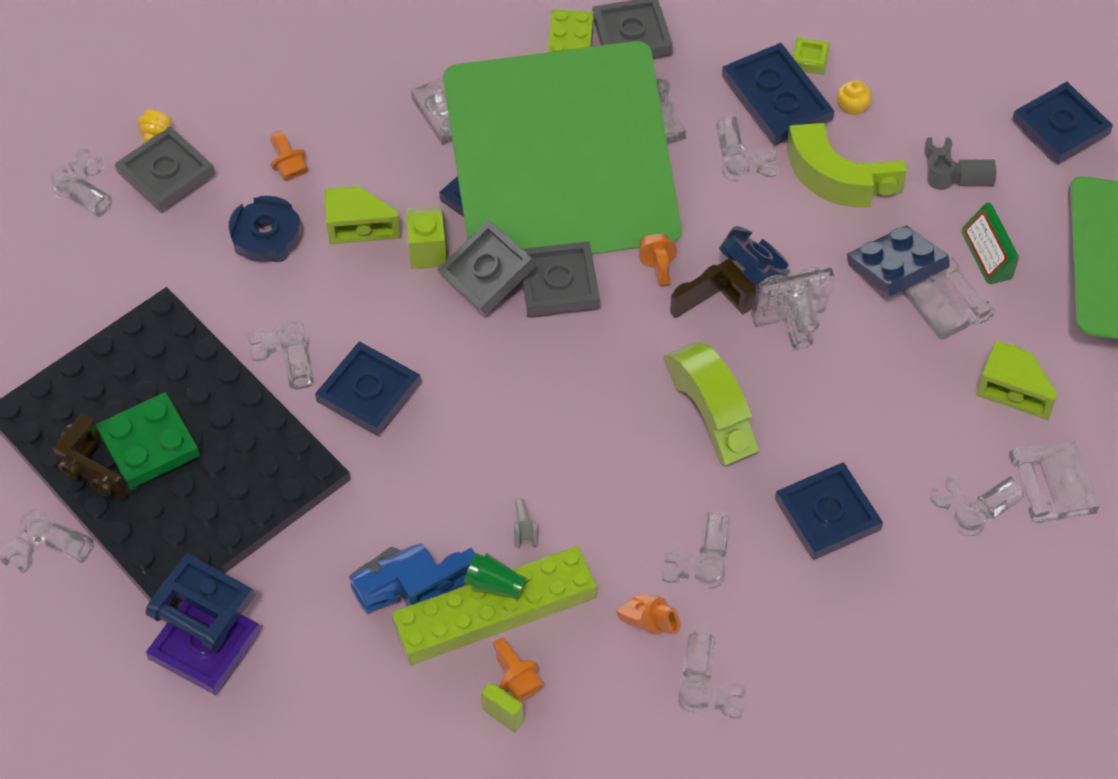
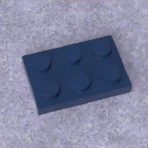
[722,42,835,145]

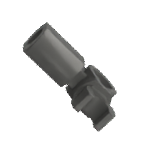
[924,138,997,190]

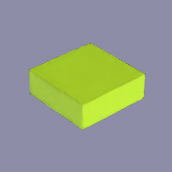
[793,37,830,75]
[481,683,523,733]

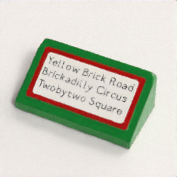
[961,202,1019,284]

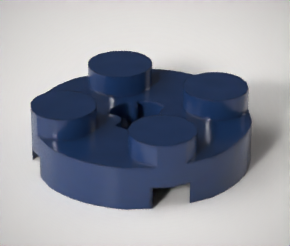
[228,196,302,262]
[719,226,790,286]

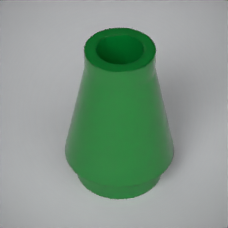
[464,552,527,600]

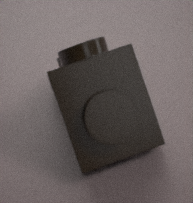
[670,259,757,318]
[53,413,127,500]

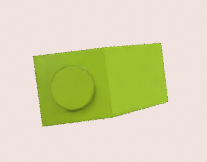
[324,186,401,244]
[406,205,447,270]
[976,340,1058,420]

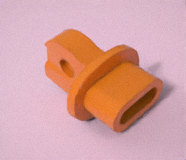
[270,130,309,181]
[639,234,677,285]
[616,594,680,634]
[493,637,544,702]

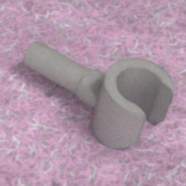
[514,498,537,548]

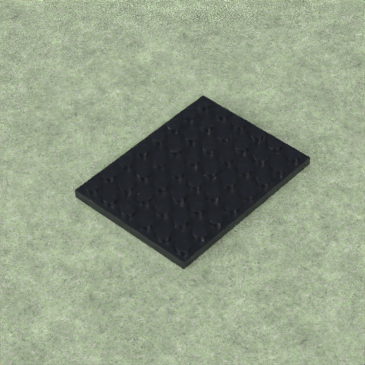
[0,287,351,609]

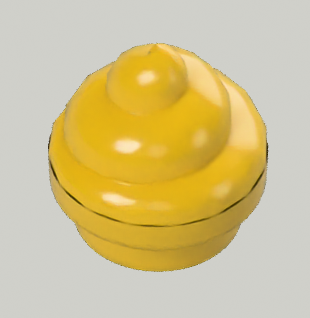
[837,80,872,115]
[137,109,172,143]

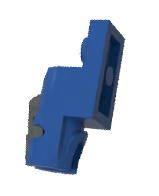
[349,543,475,613]

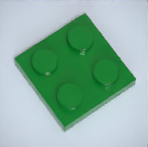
[96,392,200,490]

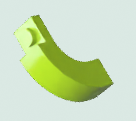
[787,123,907,208]
[663,342,759,465]

